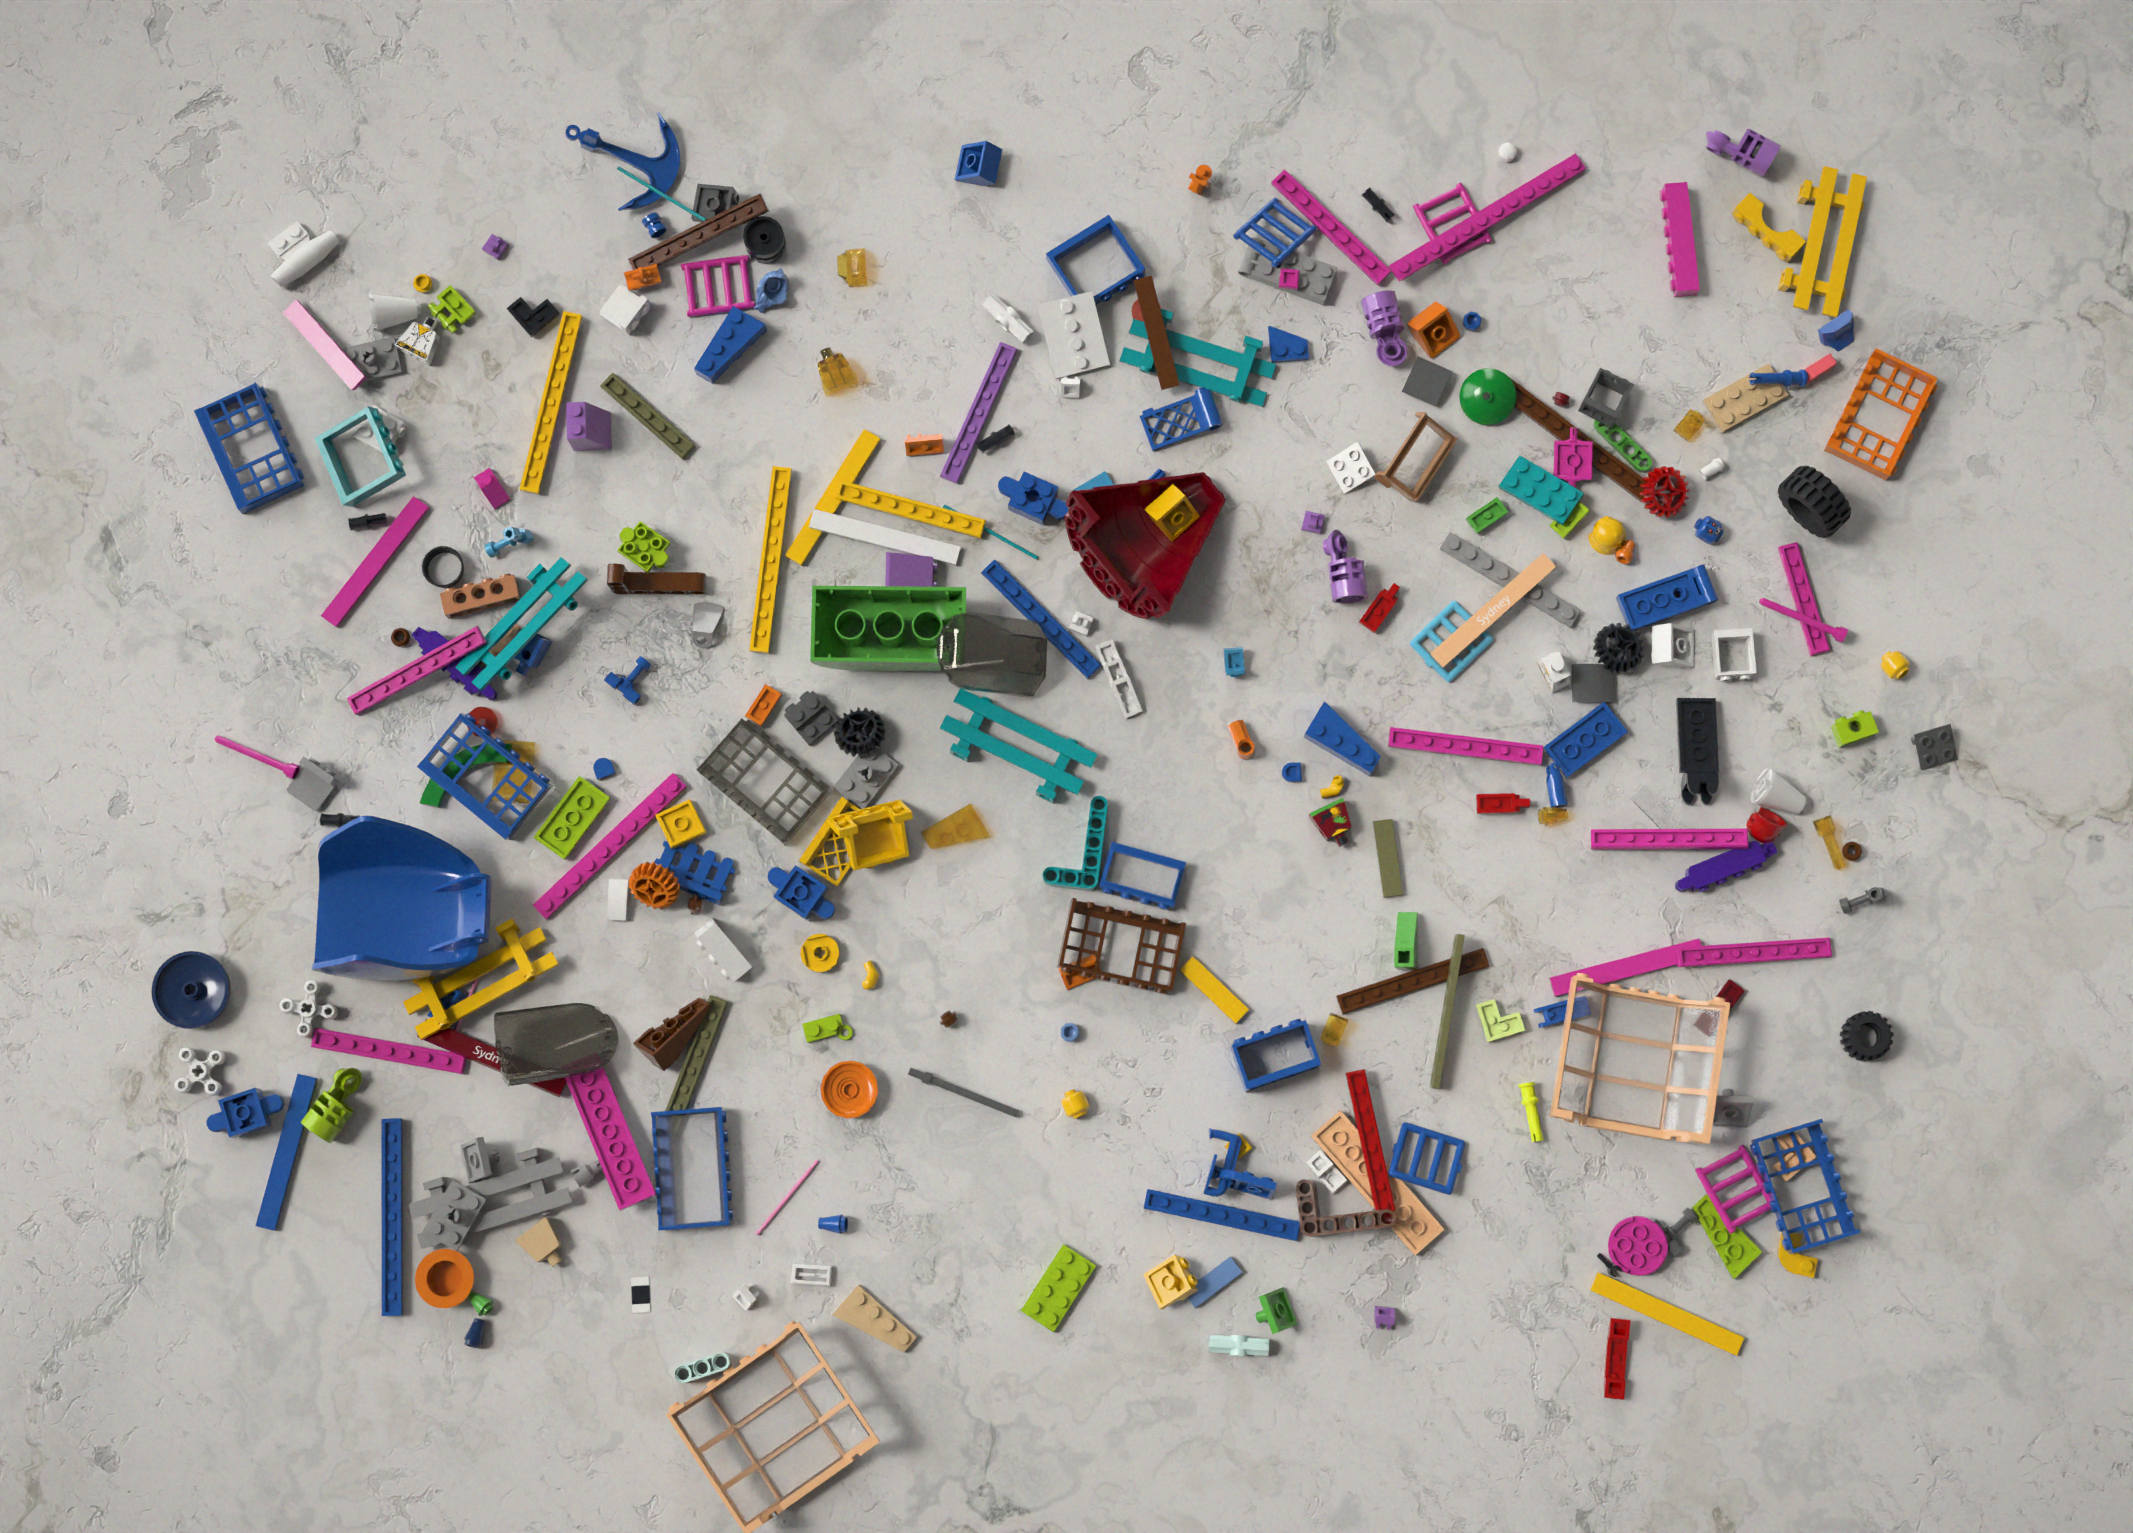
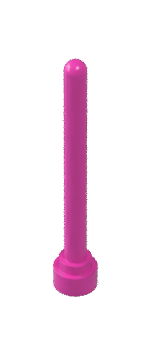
[1759,598,1848,643]
[214,735,300,779]

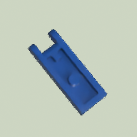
[1533,995,1590,1028]

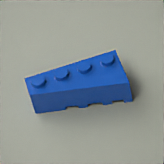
[694,306,767,384]
[1304,701,1381,776]

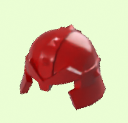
[1746,807,1787,844]

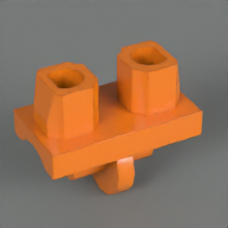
[1188,165,1212,195]
[624,264,662,291]

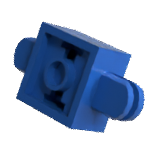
[998,471,1069,525]
[767,865,835,921]
[206,1088,285,1138]

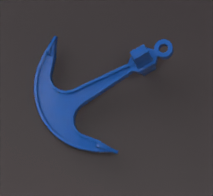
[565,112,680,211]

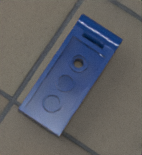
[1616,564,1719,631]

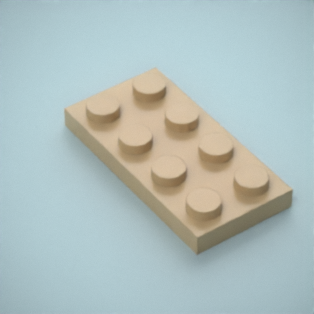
[1703,363,1788,433]

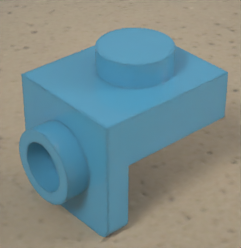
[1223,647,1245,677]

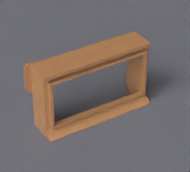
[1375,412,1458,501]

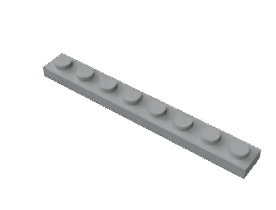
[1440,532,1580,628]

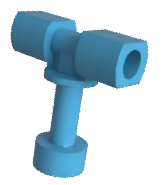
[484,527,534,558]

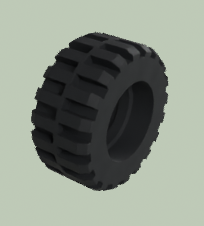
[1778,466,1851,538]

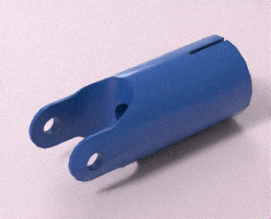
[1546,763,1568,808]

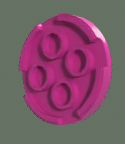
[1608,1216,1668,1276]

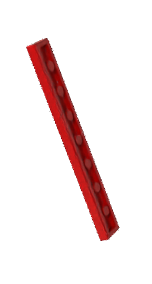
[1345,1069,1399,1224]

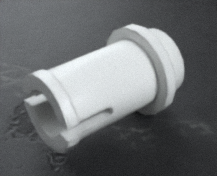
[1699,458,1725,480]

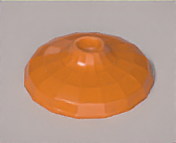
[820,1060,878,1119]

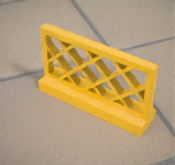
[798,797,860,887]

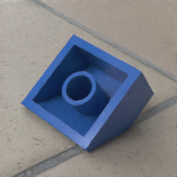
[955,141,1003,186]

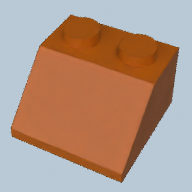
[1406,301,1461,358]

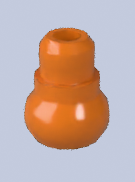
[1615,540,1635,564]

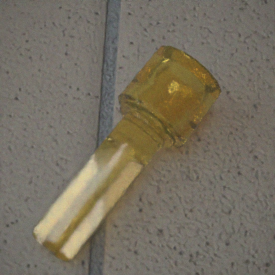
[1813,815,1845,870]

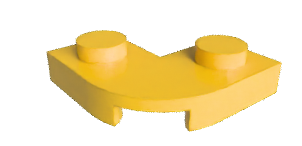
[1777,1232,1818,1278]

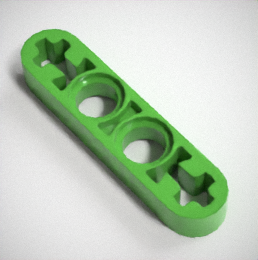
[1593,420,1652,473]

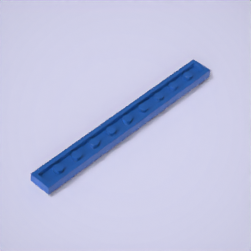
[381,1118,403,1316]

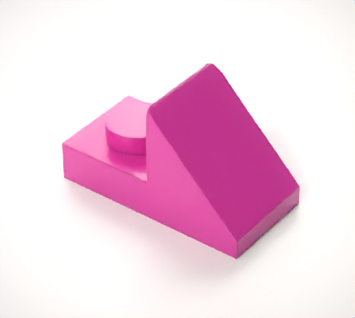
[474,468,510,510]

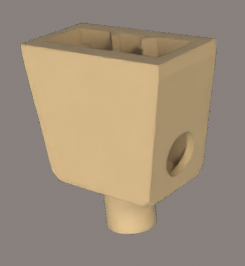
[515,1217,562,1267]

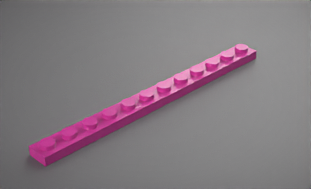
[1389,153,1586,282]

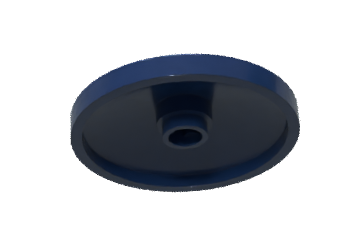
[151,951,231,1029]

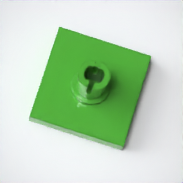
[1255,1287,1298,1334]

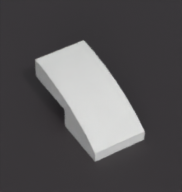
[607,879,629,921]
[1306,1150,1348,1194]

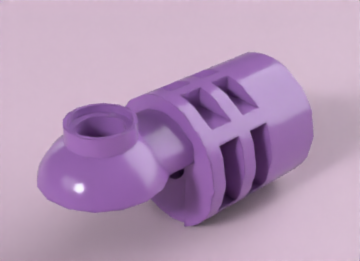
[1706,129,1781,177]
[1361,290,1407,366]
[1323,529,1368,603]

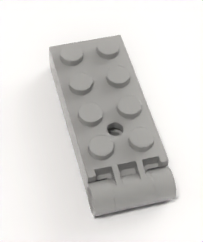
[1238,237,1337,305]

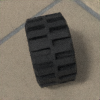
[1840,1011,1894,1062]

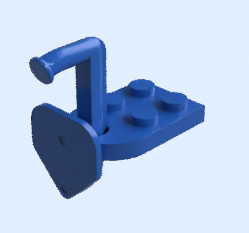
[1203,1128,1277,1200]

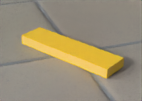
[1179,956,1249,1024]

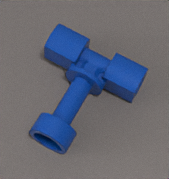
[604,656,652,705]

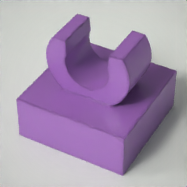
[482,234,509,260]
[1301,511,1324,534]
[1374,1306,1395,1330]

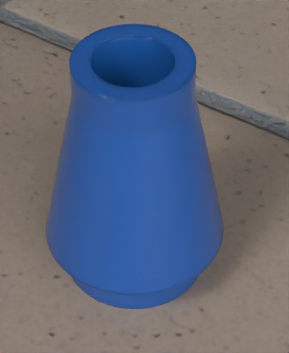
[818,1214,848,1234]

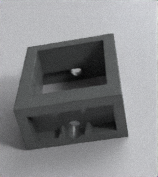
[1578,368,1634,428]

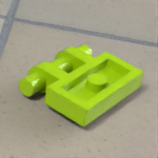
[428,285,476,334]

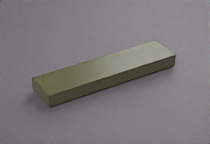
[1373,819,1403,898]

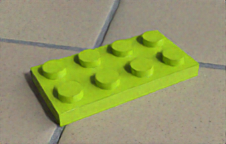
[533,776,611,860]
[1021,1244,1096,1333]

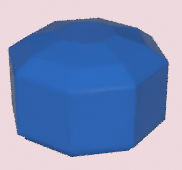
[1463,311,1482,331]

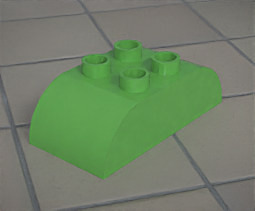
[810,585,966,671]

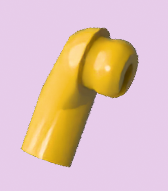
[1320,775,1344,798]
[862,961,879,990]

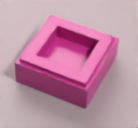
[1279,268,1300,290]

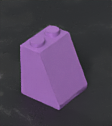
[566,402,612,451]
[885,552,937,587]

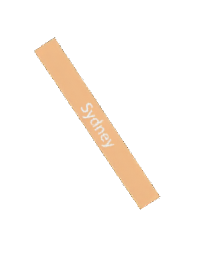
[1430,553,1556,668]

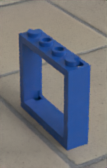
[1046,215,1145,307]

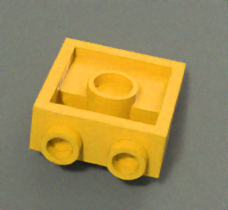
[1143,1255,1198,1310]

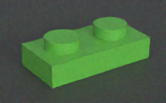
[1466,497,1508,535]

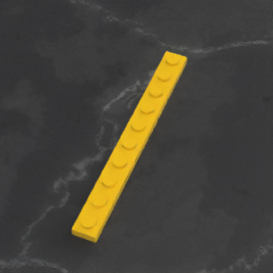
[519,311,583,495]
[749,466,792,654]

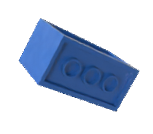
[1230,1018,1321,1092]

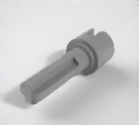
[570,1160,603,1188]

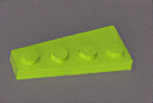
[1691,1194,1762,1279]

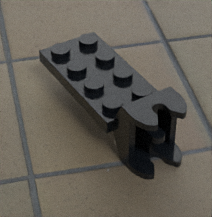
[1676,698,1719,805]

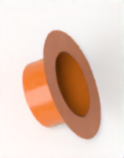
[415,1249,474,1308]

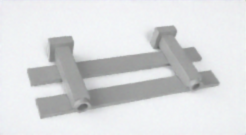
[408,1148,572,1249]

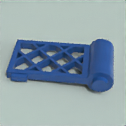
[1140,387,1223,451]

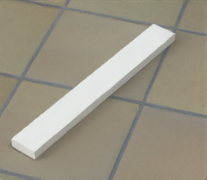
[809,509,961,566]

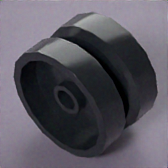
[743,216,786,264]

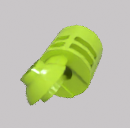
[301,1068,363,1143]

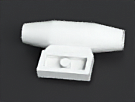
[268,221,339,288]

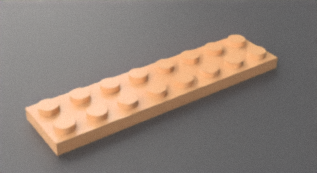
[1311,1110,1445,1256]

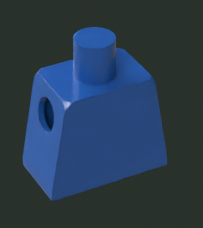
[515,633,552,676]

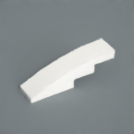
[1094,639,1142,718]

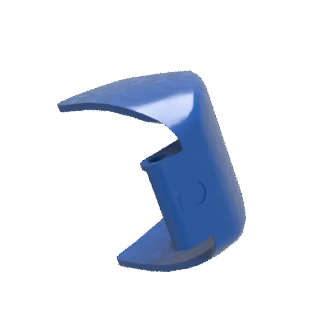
[311,816,492,981]

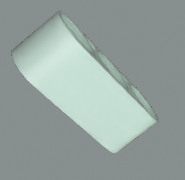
[674,1353,732,1383]

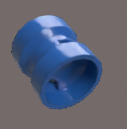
[642,212,667,239]

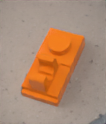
[905,434,944,456]

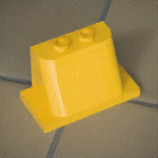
[827,799,913,870]

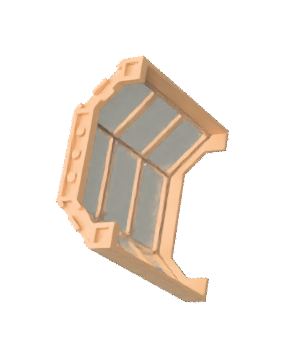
[1550,973,1730,1145]
[666,1321,881,1533]

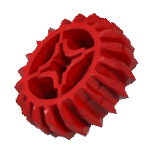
[1639,466,1691,518]

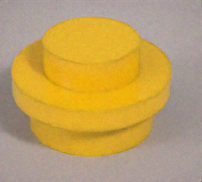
[413,274,432,293]

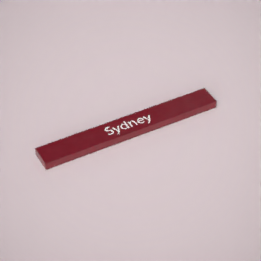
[417,1019,567,1098]

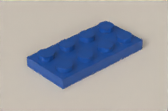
[1543,702,1628,778]

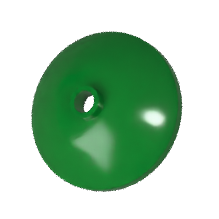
[1459,368,1517,425]

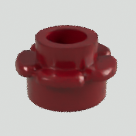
[1552,392,1570,407]

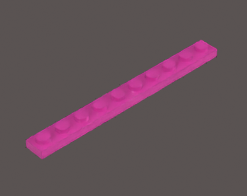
[533,773,687,920]

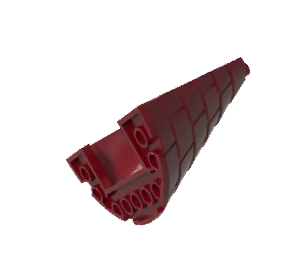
[1065,472,1226,619]

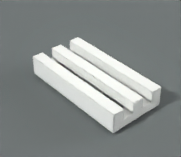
[791,1264,832,1286]

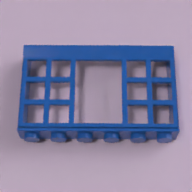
[194,382,305,514]
[417,713,552,840]
[1750,1119,1861,1254]

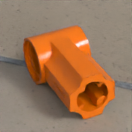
[1227,719,1255,760]

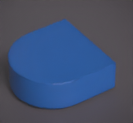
[593,758,616,780]
[1282,762,1302,783]

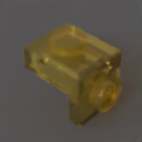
[1320,1012,1348,1046]

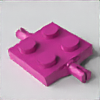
[1554,427,1593,488]

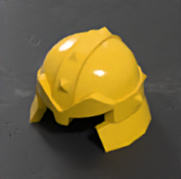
[1588,516,1627,555]

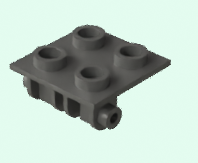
[1911,724,1958,770]

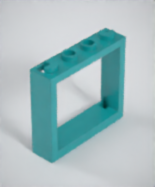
[314,406,406,507]

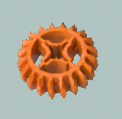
[628,862,680,910]

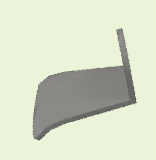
[693,602,724,648]

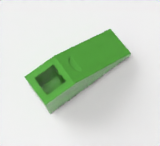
[1394,912,1418,970]

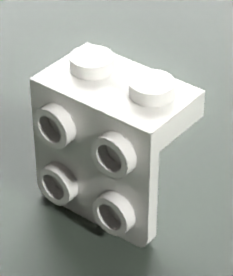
[599,285,651,335]

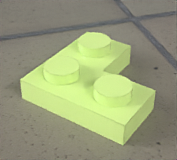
[1475,999,1525,1042]

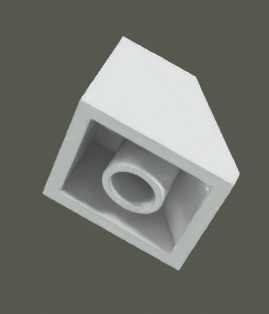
[1651,623,1694,667]

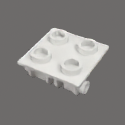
[1326,442,1375,494]

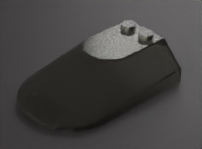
[937,612,1047,697]
[494,1003,618,1086]

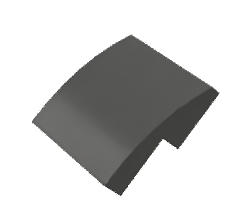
[1402,356,1453,407]
[1572,664,1613,704]

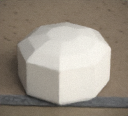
[1498,143,1517,163]

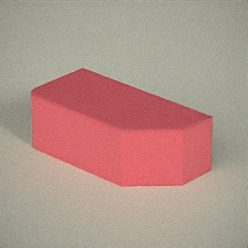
[1805,353,1837,385]

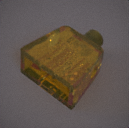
[817,347,858,396]

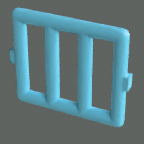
[1410,601,1493,682]

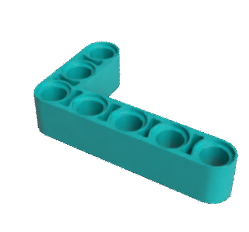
[1042,796,1108,891]

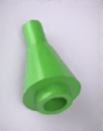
[467,1290,493,1316]

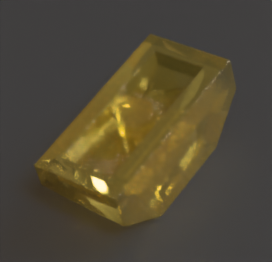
[837,248,868,287]

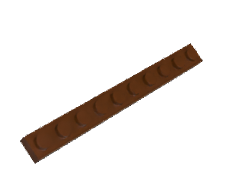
[1509,377,1645,503]

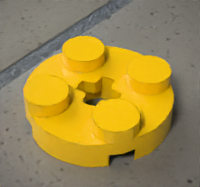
[800,934,840,973]

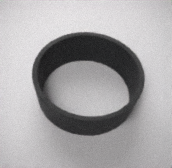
[422,546,464,588]

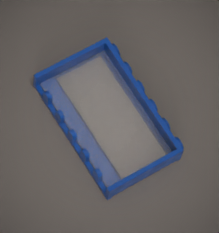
[651,1107,733,1231]

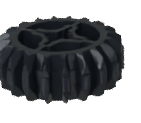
[1593,623,1645,674]
[834,707,886,758]

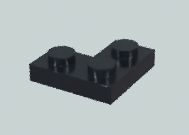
[507,297,560,338]

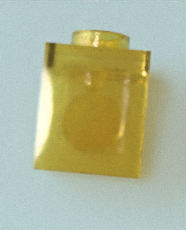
[1673,409,1705,442]

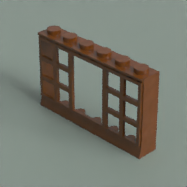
[1057,898,1186,995]

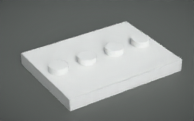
[1037,291,1110,379]

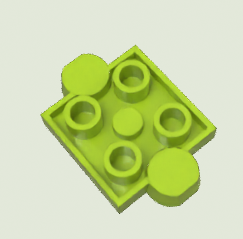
[617,521,671,573]

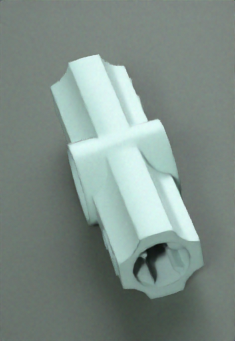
[1209,1335,1269,1356]

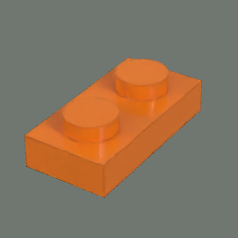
[745,684,782,727]

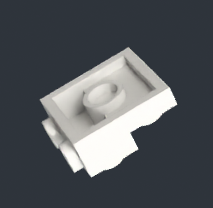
[353,405,406,455]

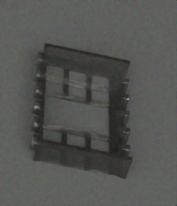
[697,718,830,846]

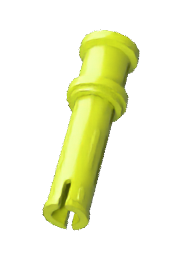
[1518,1082,1544,1142]

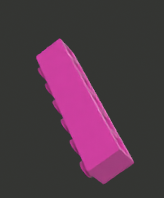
[1660,182,1700,297]

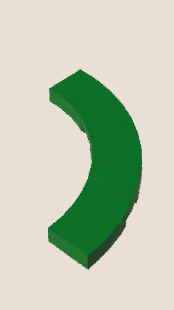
[420,743,513,808]

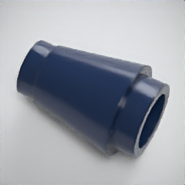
[464,1318,486,1349]

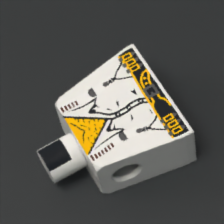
[395,317,440,366]
[1536,651,1571,693]

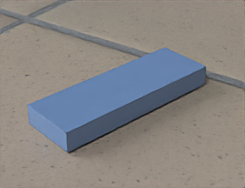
[1187,1257,1242,1308]

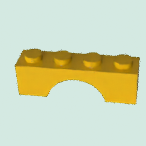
[1732,193,1806,263]

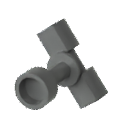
[1839,887,1887,914]
[1654,1207,1699,1257]

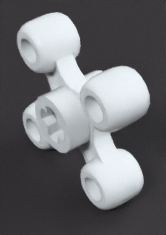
[280,980,338,1038]
[175,1047,226,1096]

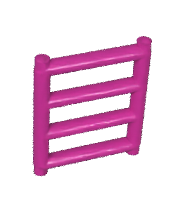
[1413,183,1493,265]
[681,255,755,317]
[1695,1145,1771,1234]

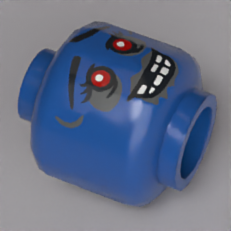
[1694,516,1724,544]

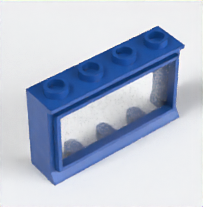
[1099,842,1186,911]

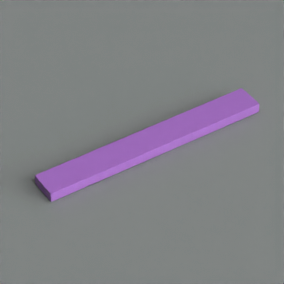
[940,342,1018,485]

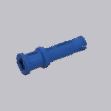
[1749,369,1808,387]

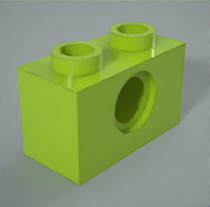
[1831,710,1879,748]

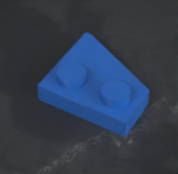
[1268,326,1309,363]

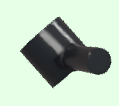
[1597,1253,1621,1277]

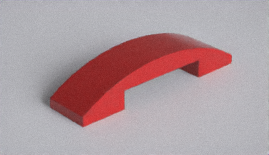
[1604,1318,1631,1400]

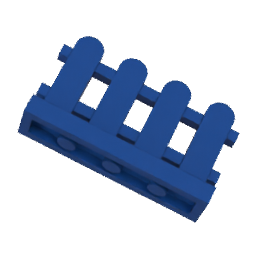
[655,841,735,906]

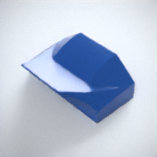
[1818,310,1854,352]

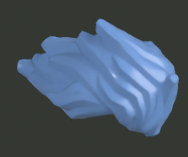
[754,268,789,313]

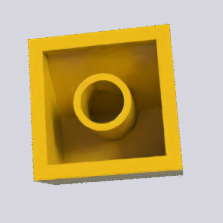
[1144,484,1200,542]

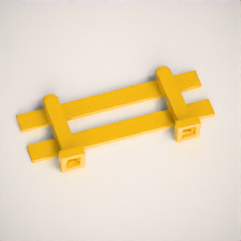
[1778,166,1867,318]
[403,918,559,1041]

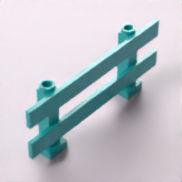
[1119,308,1276,407]
[455,557,588,691]
[940,688,1098,803]

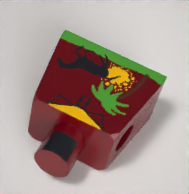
[1309,798,1352,847]

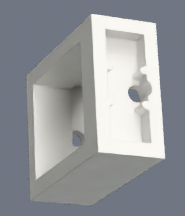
[1711,628,1757,682]

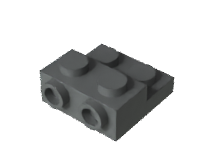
[691,184,739,222]
[784,691,838,746]

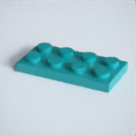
[1499,455,1584,526]

